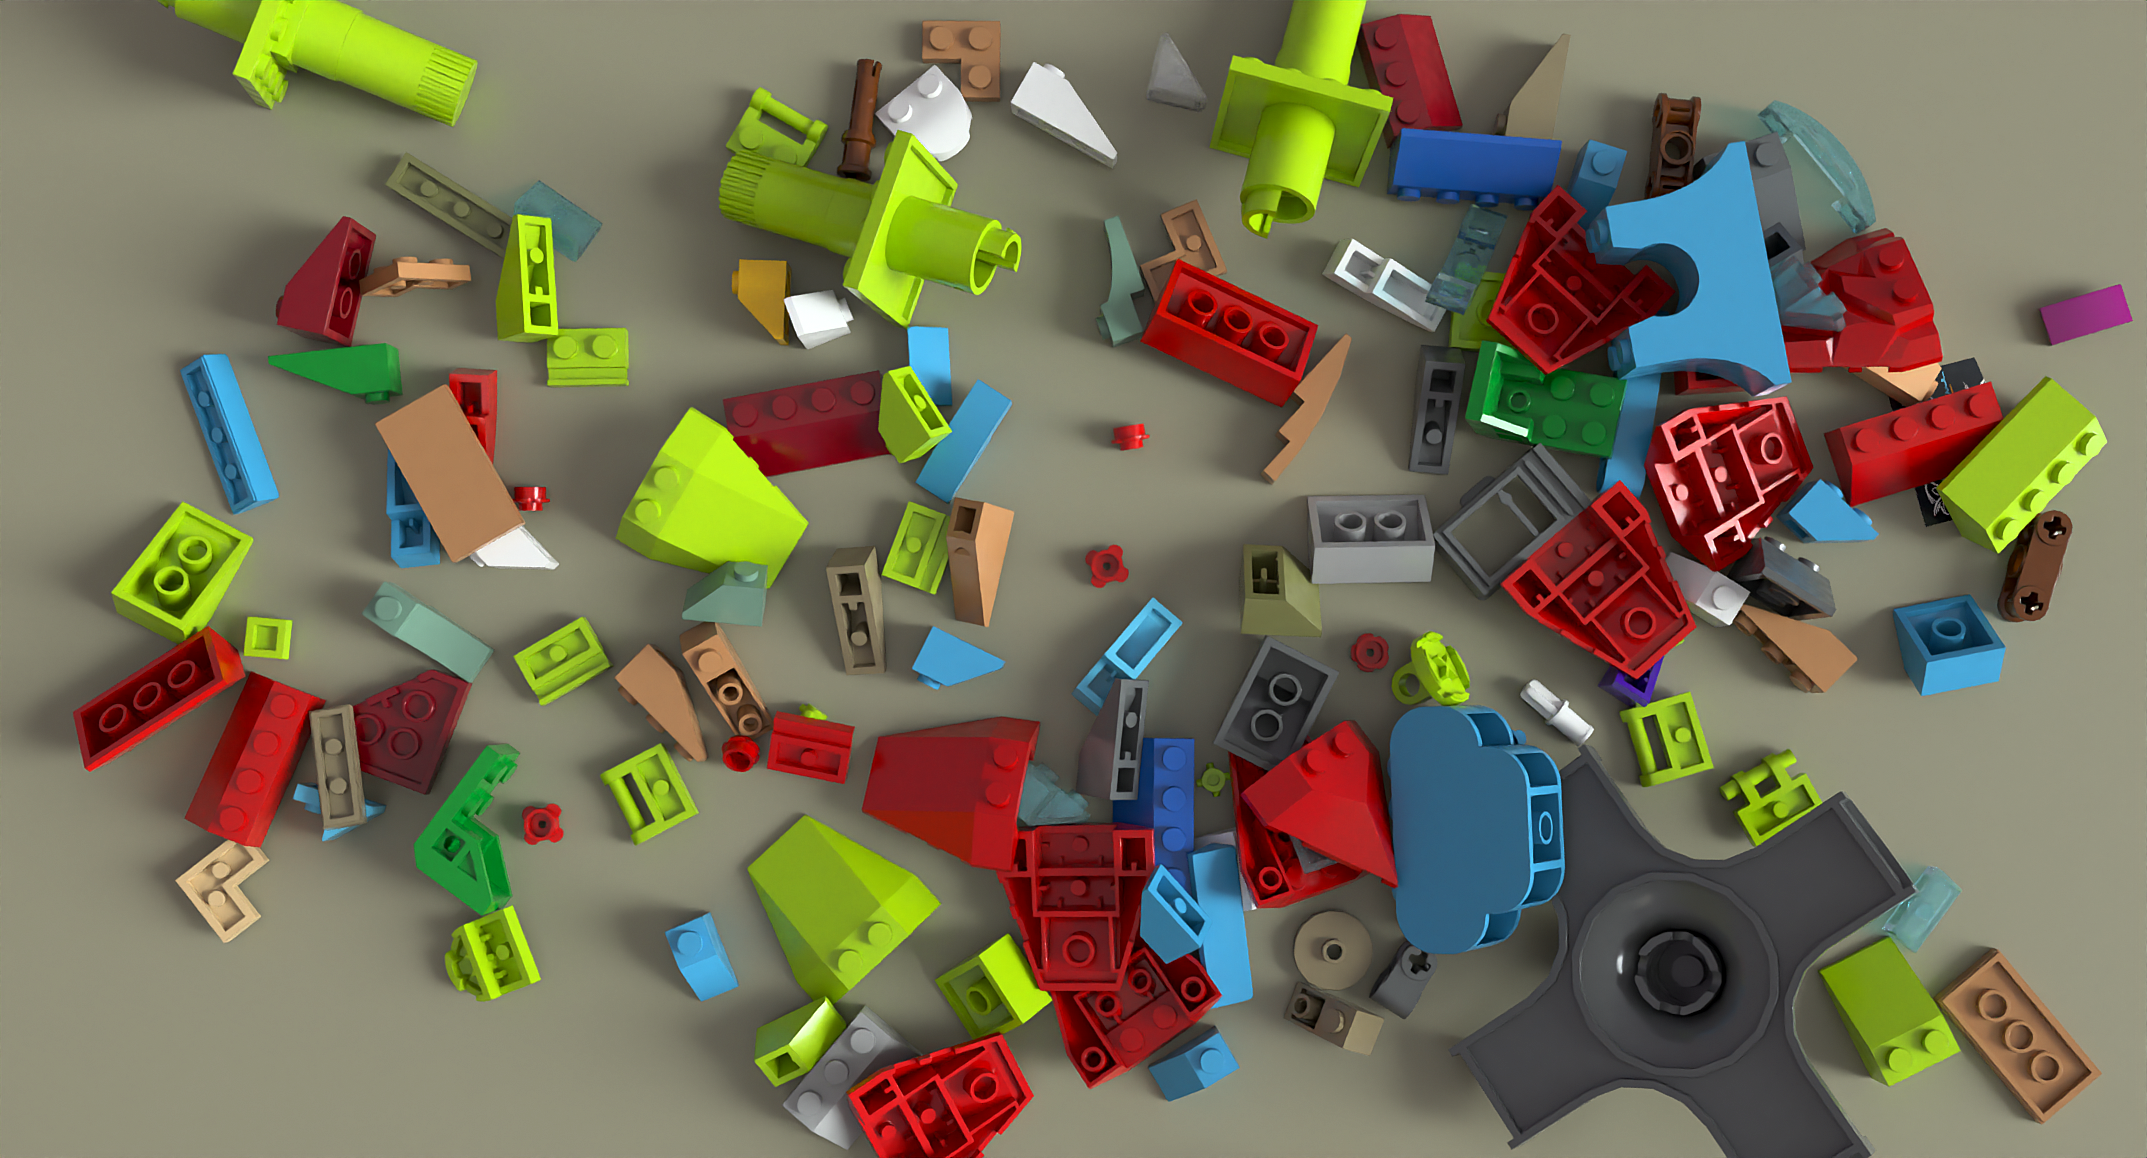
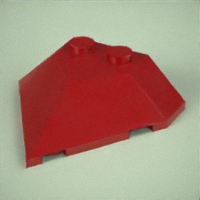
[1240,720,1399,889]

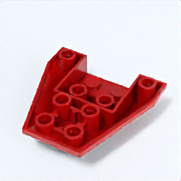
[1228,735,1370,908]
[1050,921,1223,1089]

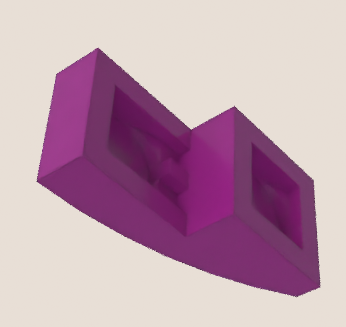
[2039,284,2133,346]

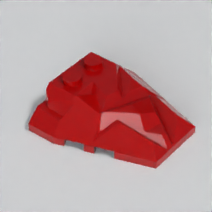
[1774,228,1943,373]

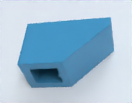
[1776,479,1879,544]

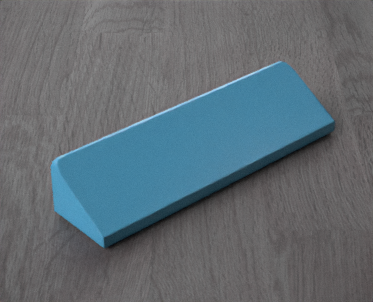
[180,354,279,515]
[1187,843,1253,1009]

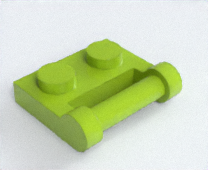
[726,87,828,168]
[1619,691,1714,787]
[599,743,699,846]

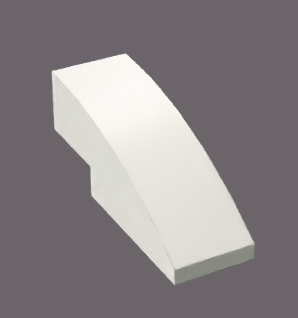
[1322,239,1452,332]

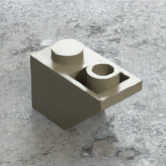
[1284,981,1385,1056]

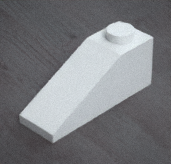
[1011,62,1117,169]

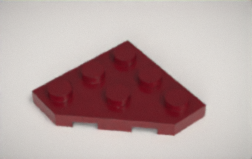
[353,669,472,795]

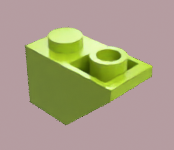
[754,996,846,1087]

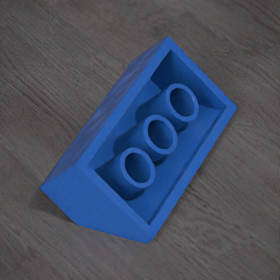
[1387,128,1562,211]
[1112,737,1195,899]

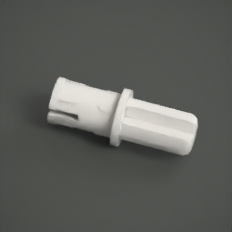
[1520,679,1594,747]

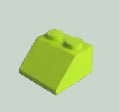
[935,933,1052,1039]

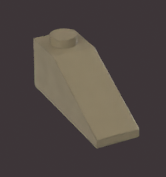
[1493,33,1571,140]
[826,546,886,675]

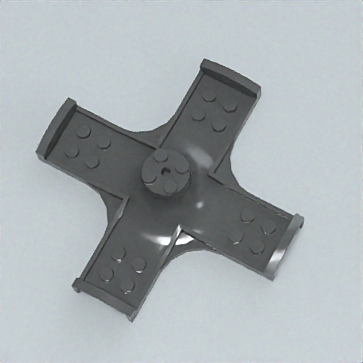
[1448,744,1919,1158]

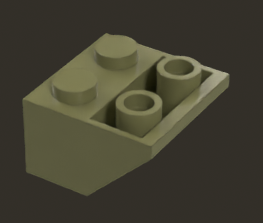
[1239,544,1322,637]

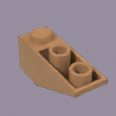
[946,497,1015,627]
[1733,603,1858,693]
[679,621,774,740]
[614,644,709,762]

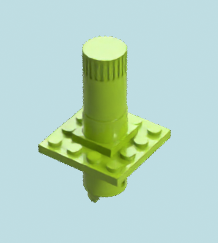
[157,0,478,127]
[1209,0,1393,239]
[719,130,1021,330]

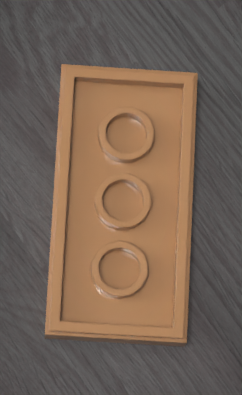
[375,384,526,563]
[1933,948,2102,1125]

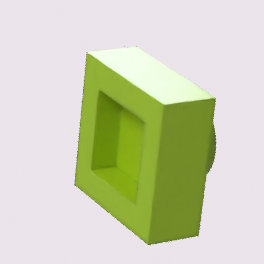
[243,616,293,659]

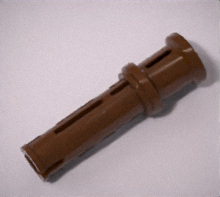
[836,59,882,181]

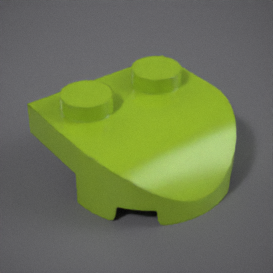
[445,905,541,1002]

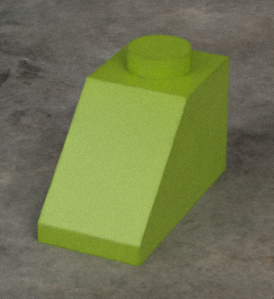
[878,366,952,464]

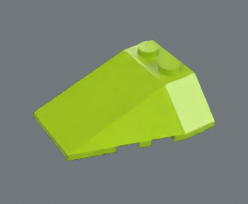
[615,407,809,589]
[747,814,941,1005]

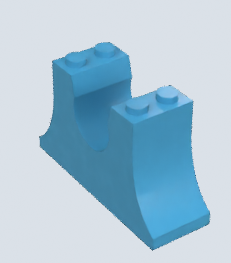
[1585,141,1792,397]

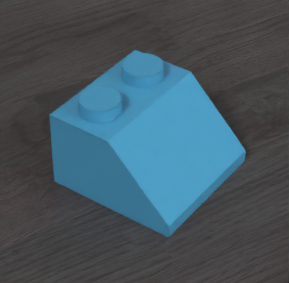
[1893,594,2006,696]

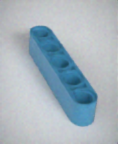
[1596,310,1669,500]

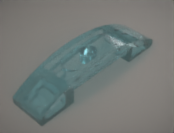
[1757,100,1876,234]
[1425,204,1508,315]

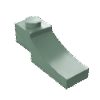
[1095,215,1145,348]
[362,581,495,682]

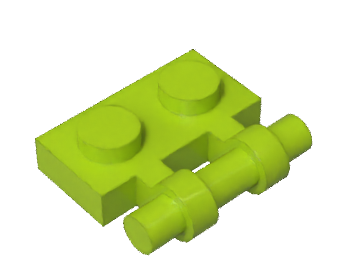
[1719,749,1823,847]

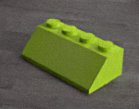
[1936,376,2107,554]

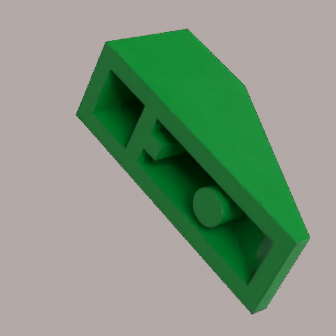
[268,343,403,405]

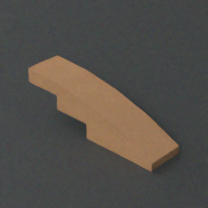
[1260,333,1352,485]

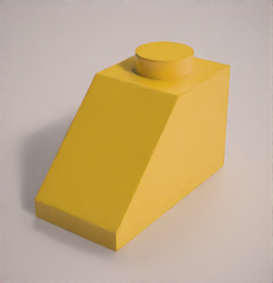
[732,259,792,346]

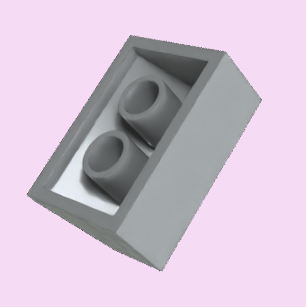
[1307,494,1435,584]
[782,1005,923,1150]

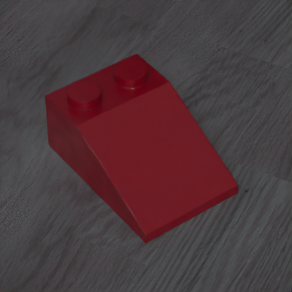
[276,216,376,347]

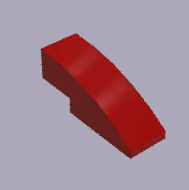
[449,368,497,464]

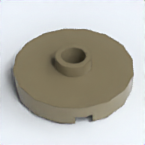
[1293,910,1373,991]

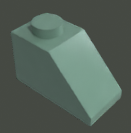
[682,561,768,627]

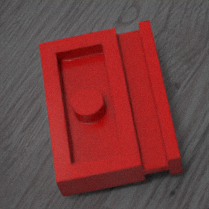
[767,711,855,784]

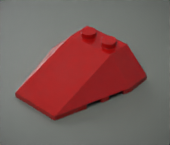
[1486,185,1676,375]
[1644,396,1814,572]
[1500,480,1696,680]
[862,716,1040,873]
[995,822,1155,991]
[846,1031,1034,1158]

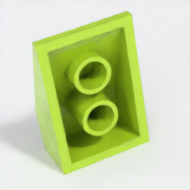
[111,501,253,645]
[1818,936,1961,1087]

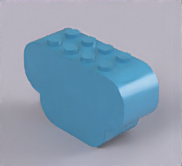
[1387,705,1565,954]

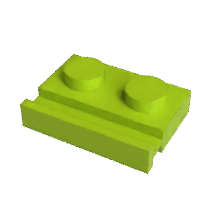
[547,328,629,388]
[881,501,950,595]
[513,617,614,706]

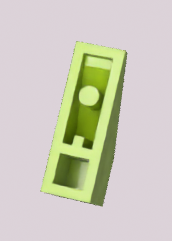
[495,214,558,343]

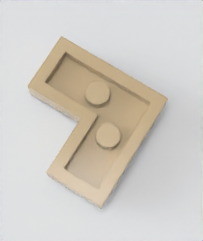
[175,840,270,943]

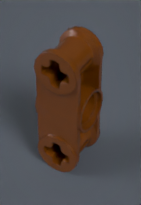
[1644,93,1701,200]
[1997,510,2073,623]

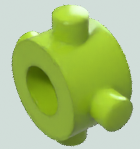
[799,703,828,721]
[1196,762,1230,797]

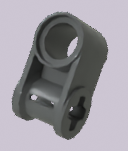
[1369,940,1437,1019]

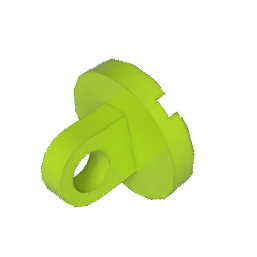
[1391,631,1470,706]

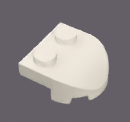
[875,65,973,161]

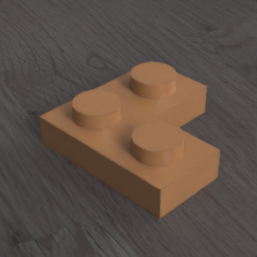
[922,21,1001,102]
[1140,199,1227,303]
[359,257,471,297]

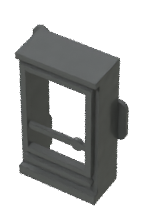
[1433,443,1592,600]

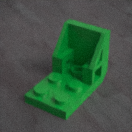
[1465,340,1628,459]
[413,744,520,916]

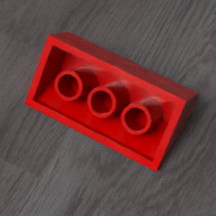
[1140,258,1319,408]
[1824,381,2003,507]
[73,626,246,772]
[184,671,326,847]

